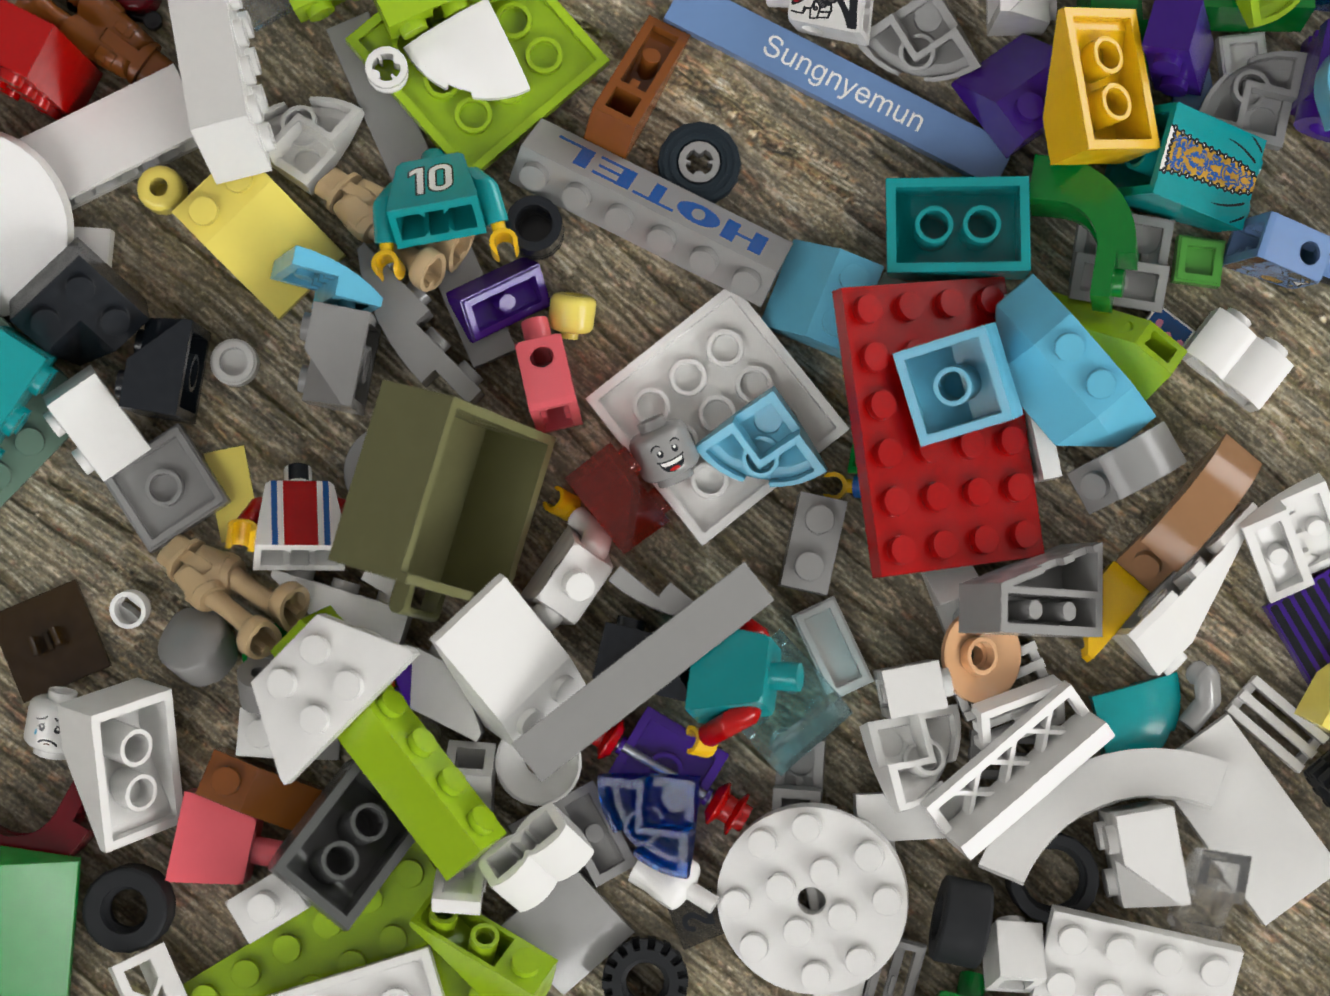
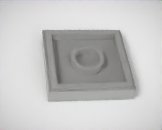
[104,423,231,553]

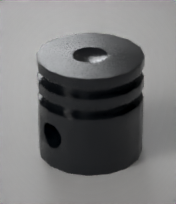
[506,195,564,260]

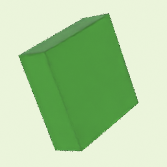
[1170,235,1226,289]

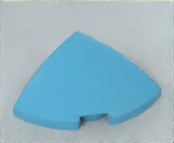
[695,386,827,487]

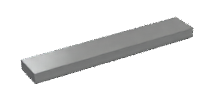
[511,562,775,782]

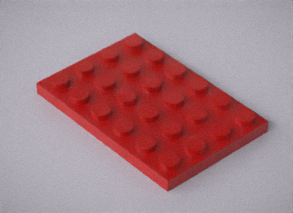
[832,277,1045,579]

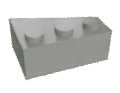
[959,542,1103,638]

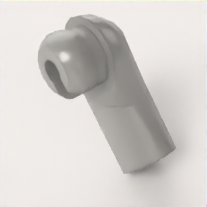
[1178,660,1222,734]

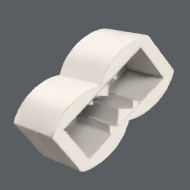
[1182,307,1294,413]
[477,803,594,913]

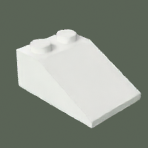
[430,573,586,747]
[57,677,183,853]

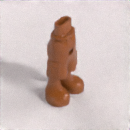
[15,0,175,84]

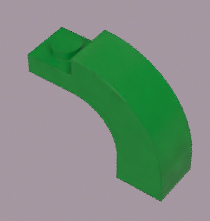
[1029,154,1139,313]

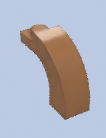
[1115,433,1262,593]

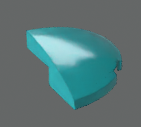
[1088,672,1181,755]

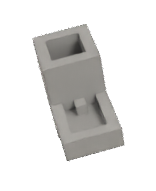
[1067,421,1187,515]

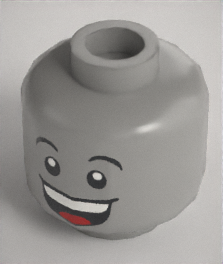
[629,414,699,488]

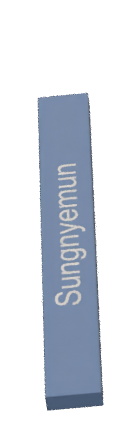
[664,0,1011,177]

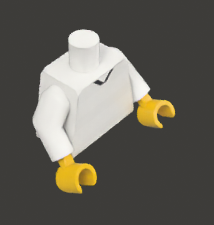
[520,486,613,632]

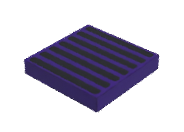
[1262,567,1330,686]

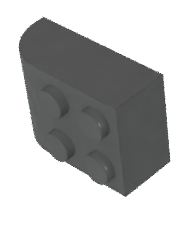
[267,759,415,931]

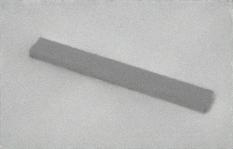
[326,11,516,369]

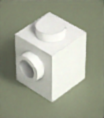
[983,915,1047,993]

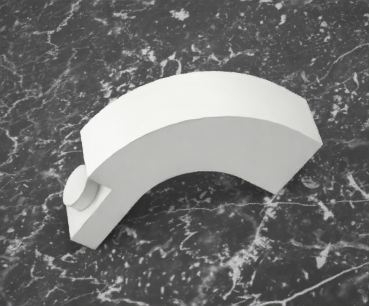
[431,740,496,915]

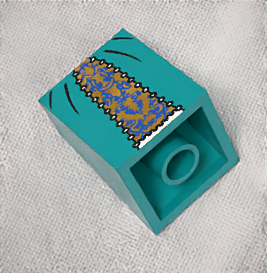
[1104,102,1267,232]

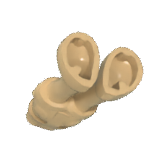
[314,167,475,292]
[157,534,310,660]

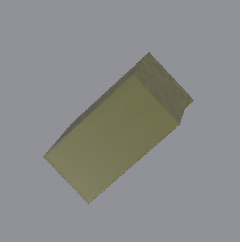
[328,379,556,622]

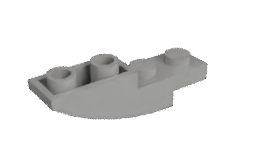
[357,243,485,405]

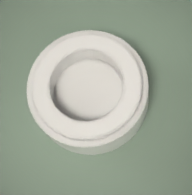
[210,339,260,387]

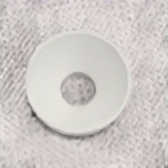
[495,740,582,806]

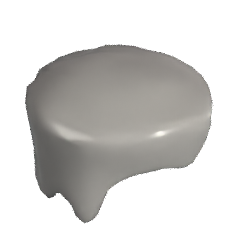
[158,607,238,687]

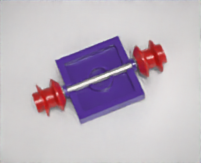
[591,706,753,837]

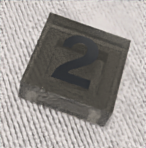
[668,886,724,950]

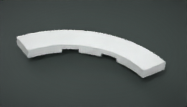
[978,748,1229,886]

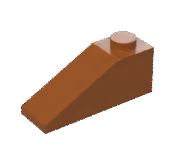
[583,15,691,160]
[195,747,324,831]

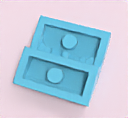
[270,245,383,312]

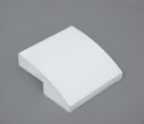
[1239,473,1330,603]

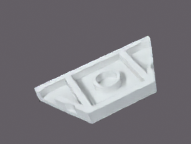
[251,613,420,785]

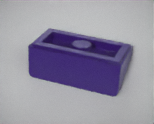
[446,257,550,343]

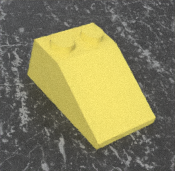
[172,172,346,320]

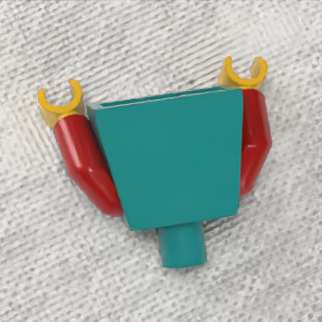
[684,618,804,758]

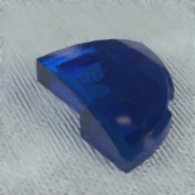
[597,773,700,879]

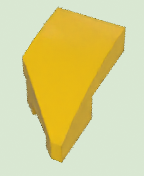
[1081,561,1150,663]

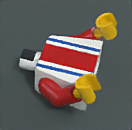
[225,462,346,571]

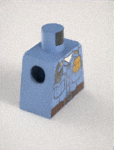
[1223,211,1330,289]

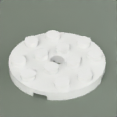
[717,802,909,994]

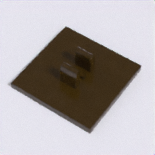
[0,579,112,703]

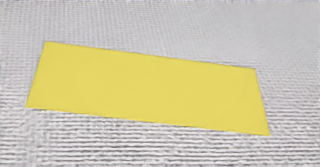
[204,445,254,543]

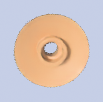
[941,616,1021,703]

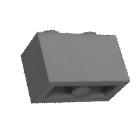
[778,491,848,596]

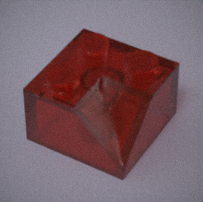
[565,442,671,558]

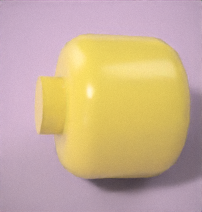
[137,165,188,215]
[548,292,596,340]

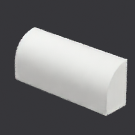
[19,63,198,210]

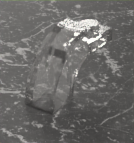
[1167,847,1252,942]

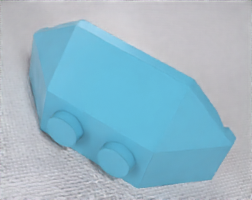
[995,273,1156,447]

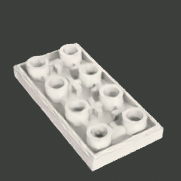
[1172,714,1330,926]

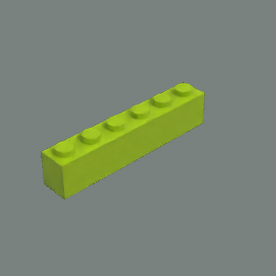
[270,605,507,881]

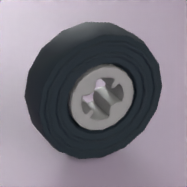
[657,122,741,204]

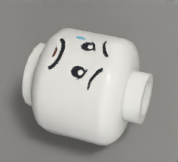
[24,686,78,760]

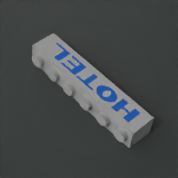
[509,118,793,307]

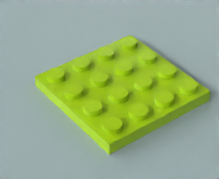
[345,0,610,171]

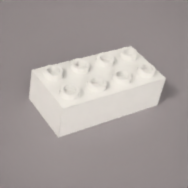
[168,0,276,185]

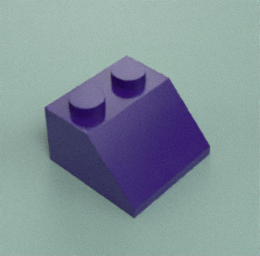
[951,33,1053,159]

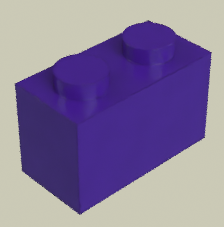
[1142,0,1214,97]

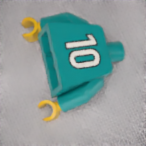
[371,148,519,282]

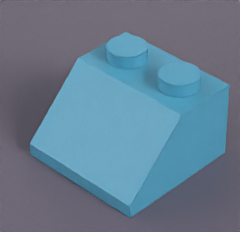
[761,239,884,359]
[892,322,1023,447]

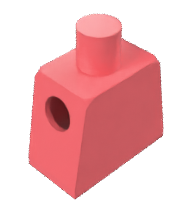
[515,316,583,433]
[165,788,283,885]

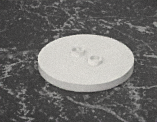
[0,132,74,316]

